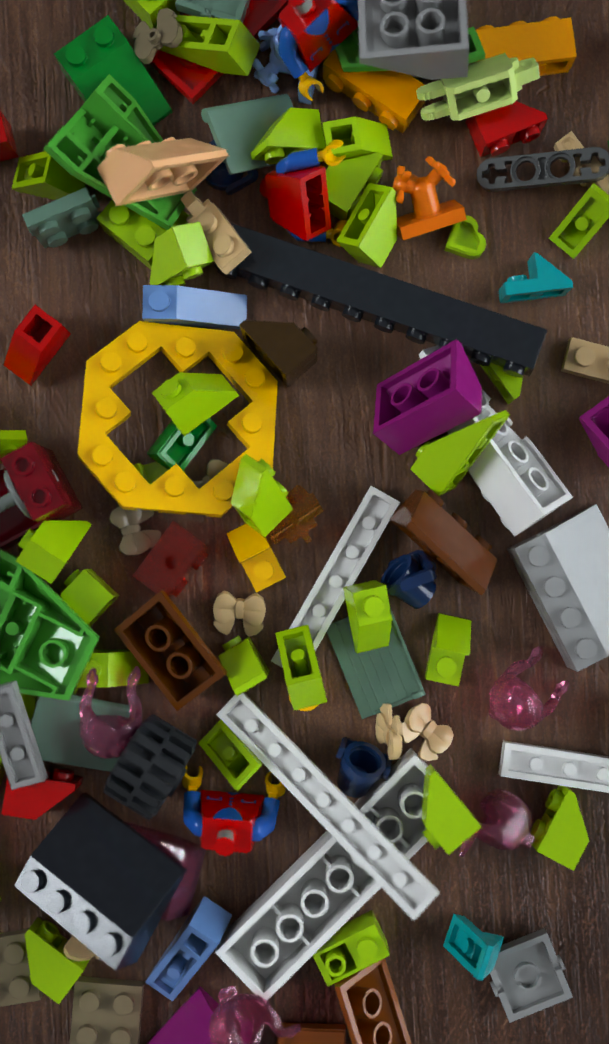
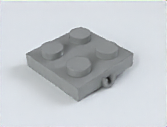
[490,928,573,1023]

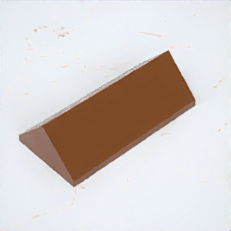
[335,958,412,1044]

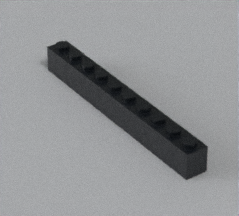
[213,223,548,378]

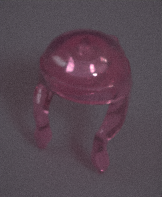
[489,646,570,731]
[79,666,142,759]
[447,788,535,858]
[209,986,301,1044]

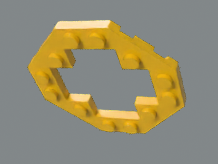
[77,321,278,518]

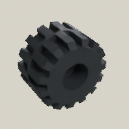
[104,714,197,820]

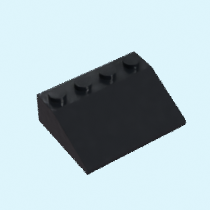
[14,793,188,971]

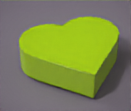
[444,215,486,260]

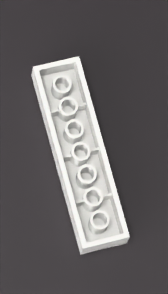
[215,748,456,1003]

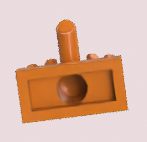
[392,156,467,240]

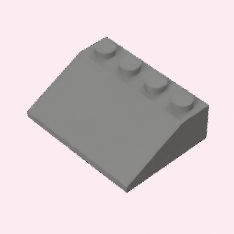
[358,0,469,80]
[507,504,609,672]

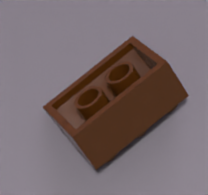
[389,489,498,596]
[114,590,228,711]

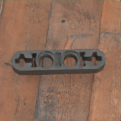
[476,147,609,192]

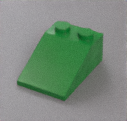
[54,15,173,126]

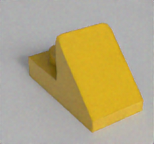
[226,524,286,593]

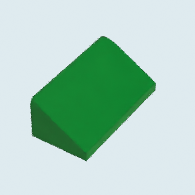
[147,418,217,471]

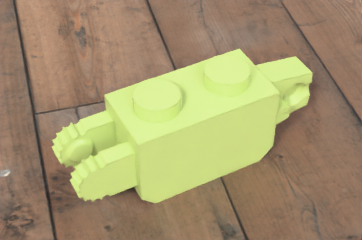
[416,53,540,121]

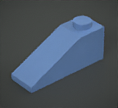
[142,285,247,329]
[145,896,232,1001]

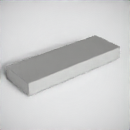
[0,680,48,790]

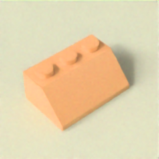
[97,137,229,206]

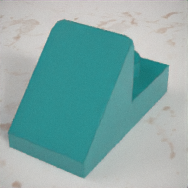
[498,252,573,304]
[443,914,504,980]

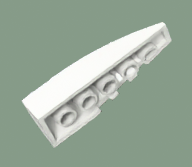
[419,345,573,537]

